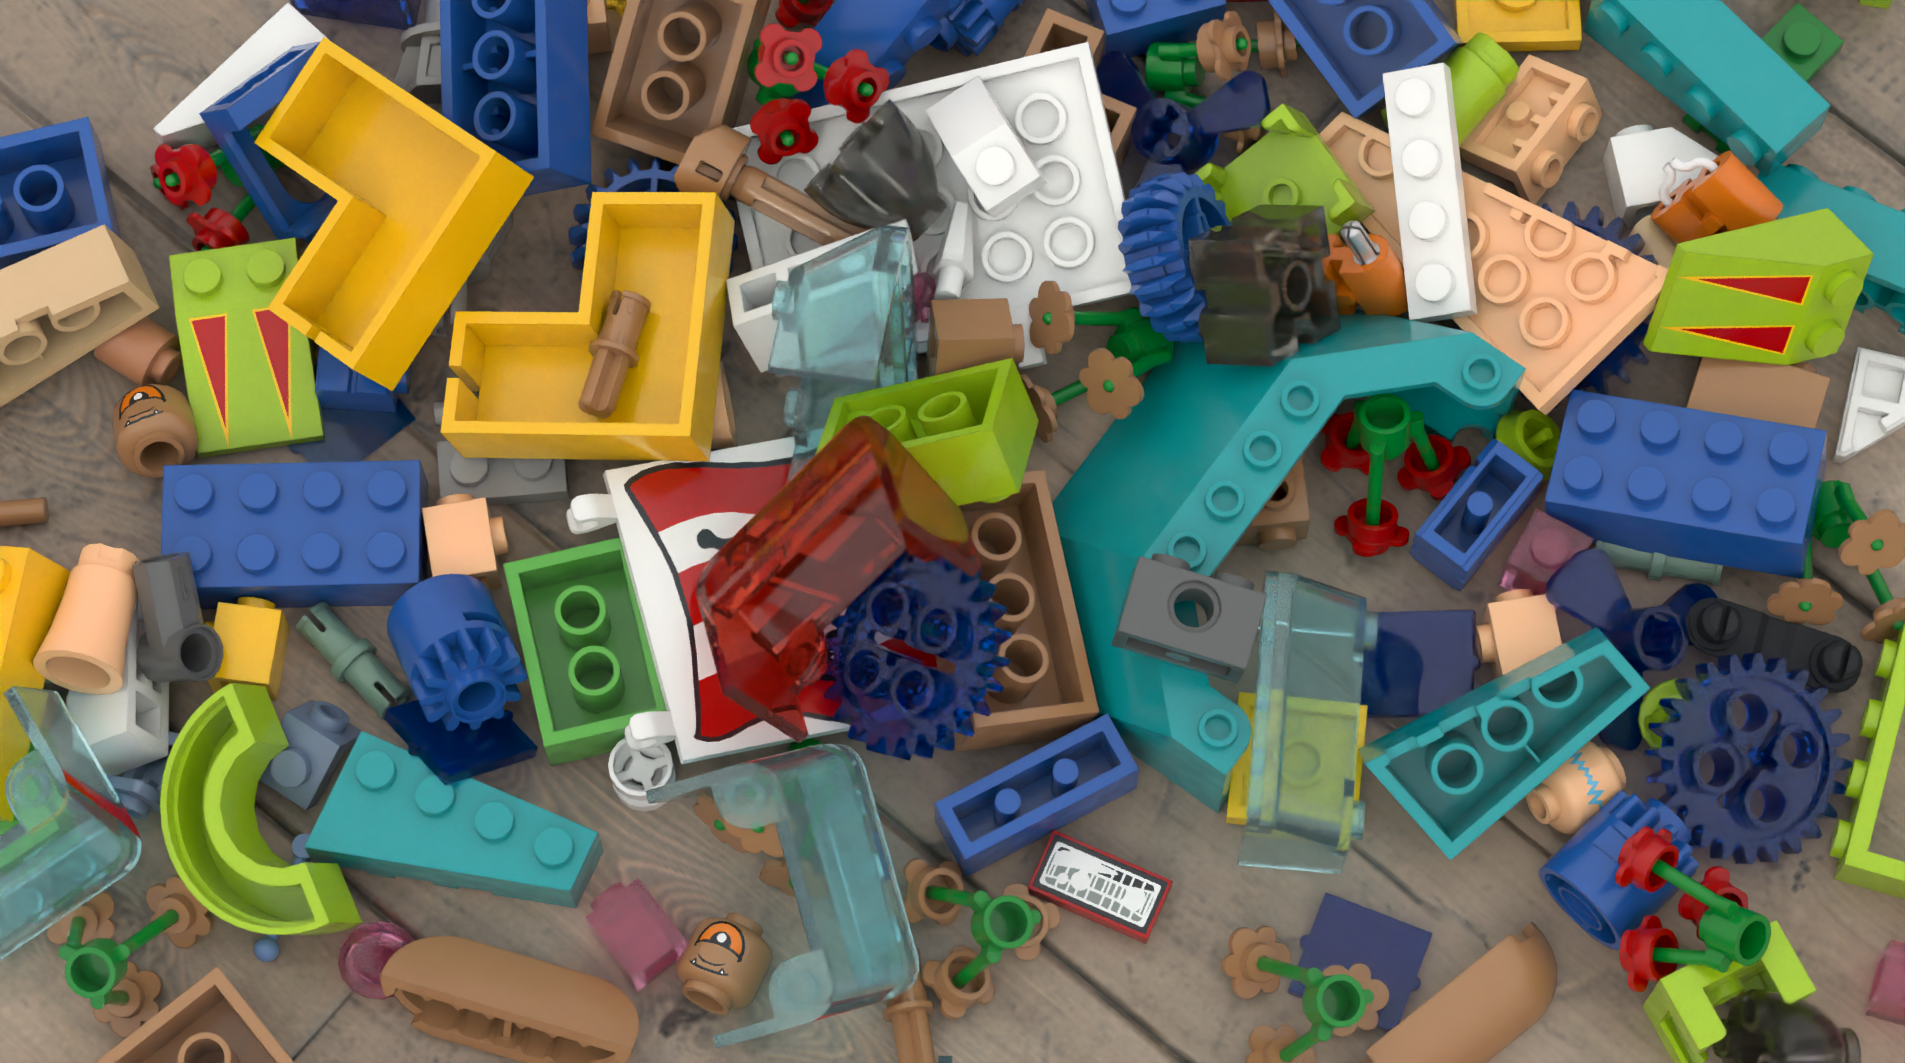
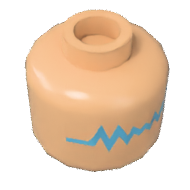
[1526,741,1626,835]

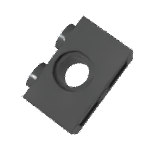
[1111,554,1268,684]

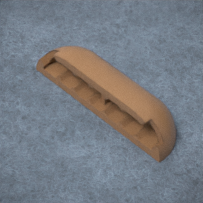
[1359,922,1557,1063]
[380,936,639,1063]

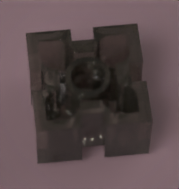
[1188,204,1341,367]

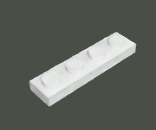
[1383,63,1478,323]

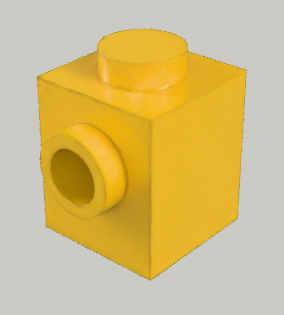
[205,597,290,701]

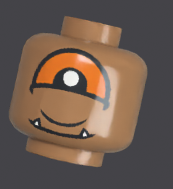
[111,384,199,478]
[676,913,773,1015]

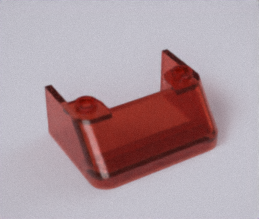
[696,415,981,743]

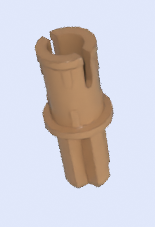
[578,290,651,418]
[878,945,936,1063]

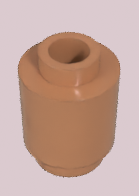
[94,316,183,386]

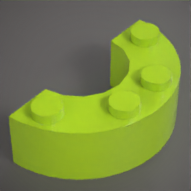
[160,683,362,935]

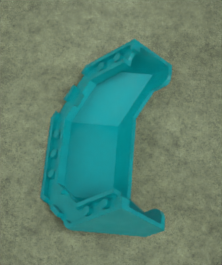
[1052,309,1526,813]

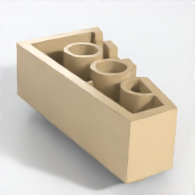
[0,224,160,407]

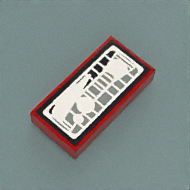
[1027,830,1173,944]

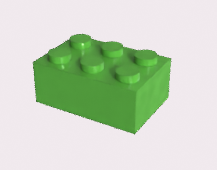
[503,537,667,766]

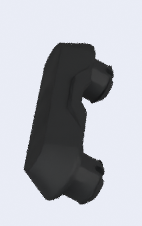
[1685,597,1863,694]

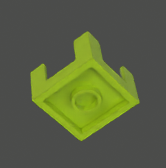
[1195,103,1375,288]
[1642,920,1816,1063]

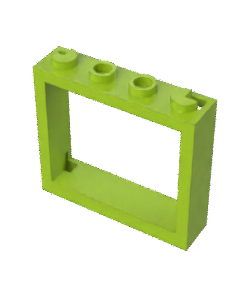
[1829,623,1905,899]

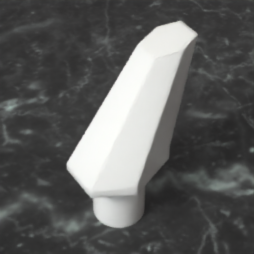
[932,201,974,300]

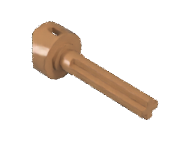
[673,124,872,246]

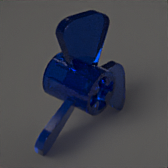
[1096,50,1270,188]
[1545,549,1718,751]

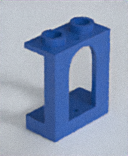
[199,41,338,243]

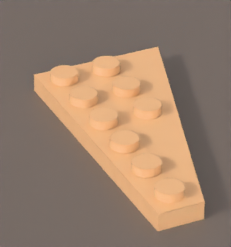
[1319,112,1668,415]

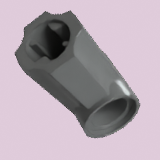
[132,552,223,683]

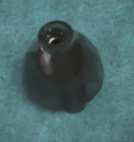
[803,99,948,242]
[1712,989,1861,1063]

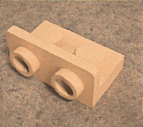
[1459,54,1603,204]

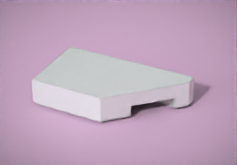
[1832,347,1905,463]

